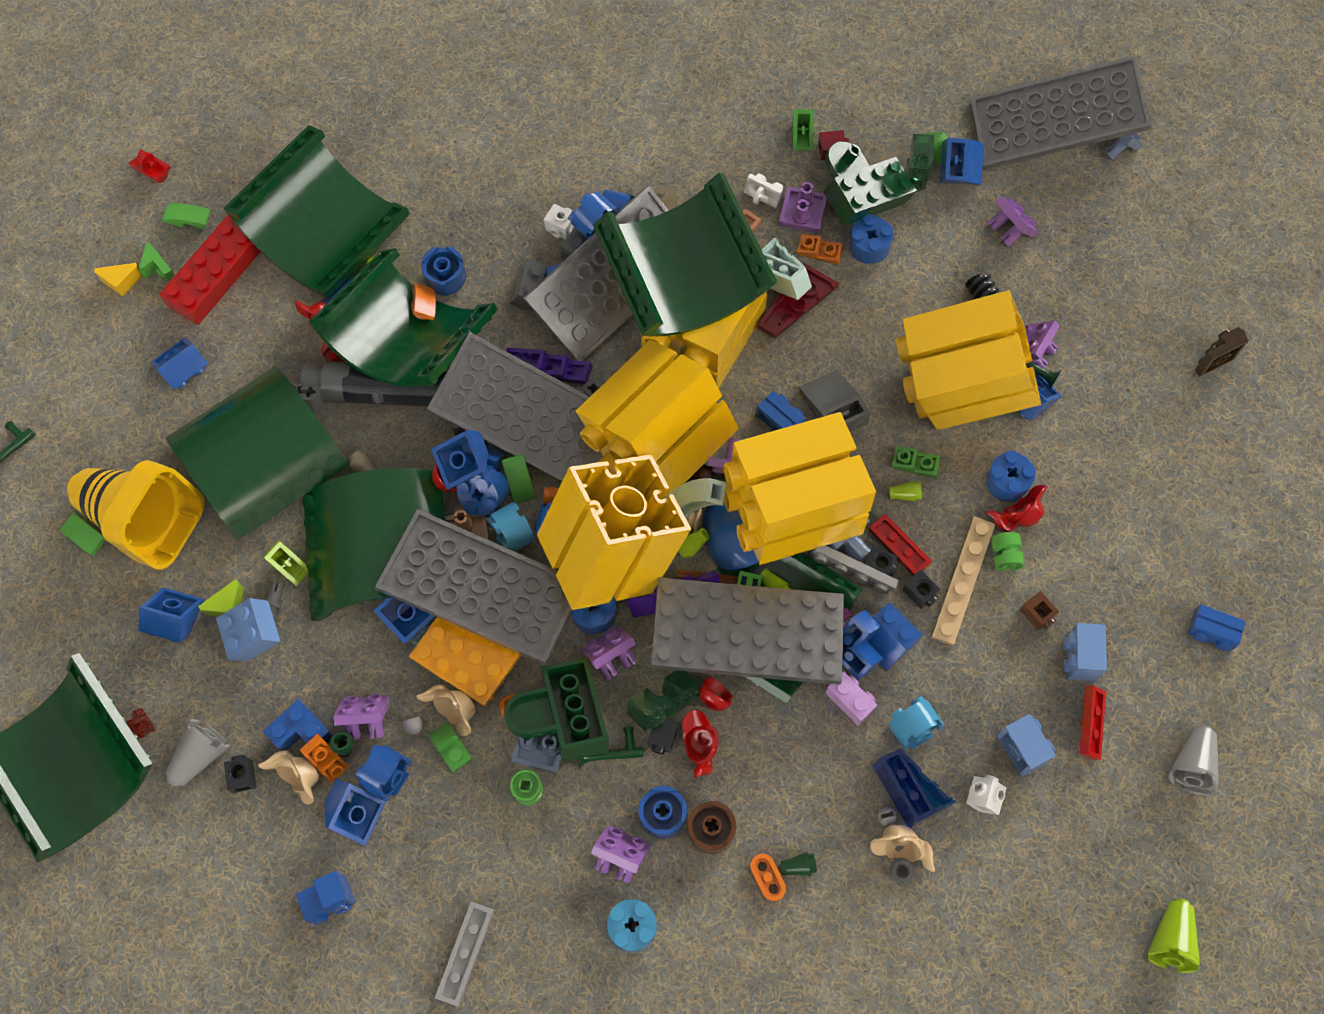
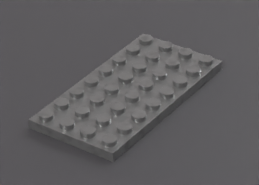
[971,55,1152,170]
[523,185,669,361]
[427,332,603,482]
[375,509,572,665]
[651,578,844,685]

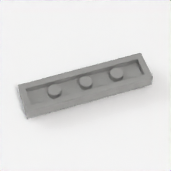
[807,545,899,593]
[435,901,495,1007]

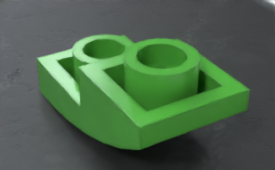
[162,203,210,230]
[892,446,941,479]
[502,454,536,503]
[59,512,106,556]

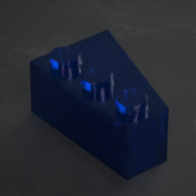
[873,748,956,828]

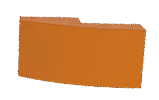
[797,234,844,265]
[411,282,436,321]
[300,733,349,783]

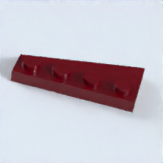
[757,262,839,338]

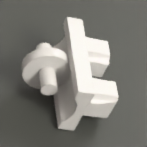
[744,173,783,208]

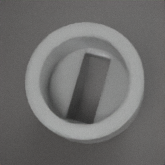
[402,717,422,735]
[877,806,897,826]

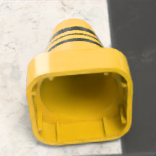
[67,460,204,570]

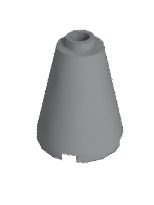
[165,719,229,787]
[1168,726,1219,795]

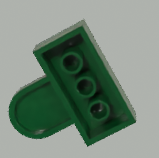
[823,142,917,226]
[504,657,609,762]

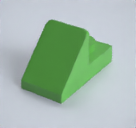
[139,242,175,282]
[428,722,473,773]

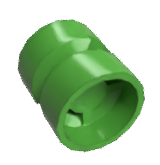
[991,532,1025,571]
[510,770,544,806]

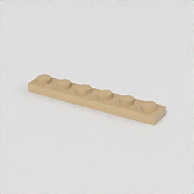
[931,516,995,646]

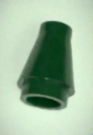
[330,731,354,757]
[781,852,817,876]

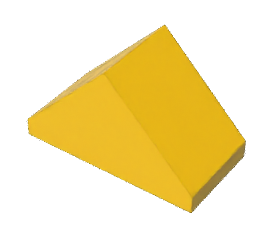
[94,263,143,296]

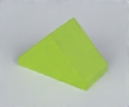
[263,540,308,586]
[198,579,244,617]

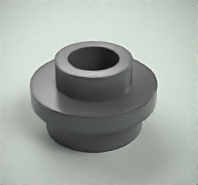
[889,858,914,883]

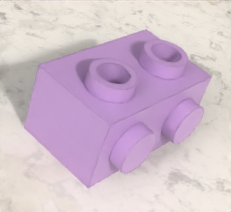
[825,672,877,727]

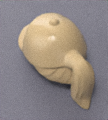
[416,684,475,736]
[258,750,319,804]
[870,825,935,872]

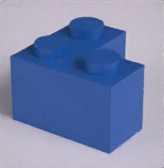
[842,610,883,681]
[263,699,333,751]
[296,871,356,925]

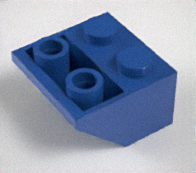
[940,138,984,185]

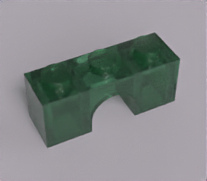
[905,134,934,192]
[627,670,701,731]

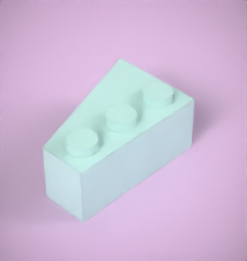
[762,238,812,300]

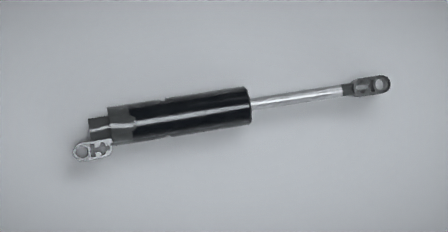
[291,361,606,412]

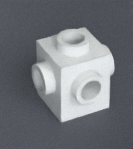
[544,204,574,240]
[966,775,1007,815]

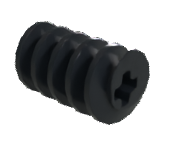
[965,274,1000,300]

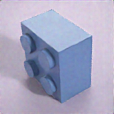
[216,598,281,661]
[1063,623,1107,681]
[997,714,1056,777]

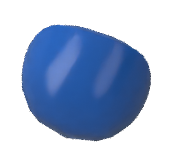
[703,502,758,570]

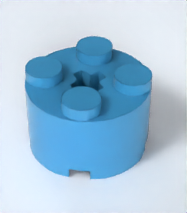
[486,502,535,552]
[889,696,944,751]
[607,899,657,953]

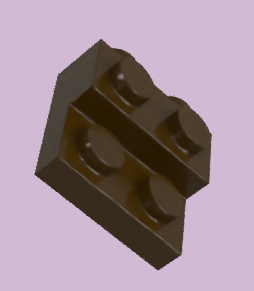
[1195,327,1249,377]

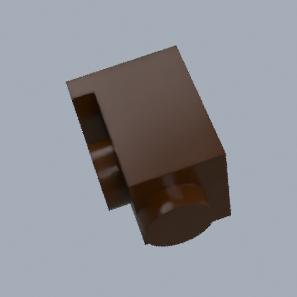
[1020,591,1059,630]

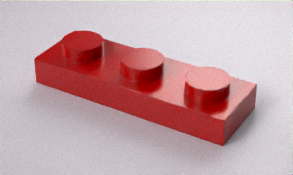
[868,513,932,576]
[1079,685,1106,760]

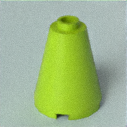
[1148,898,1200,973]

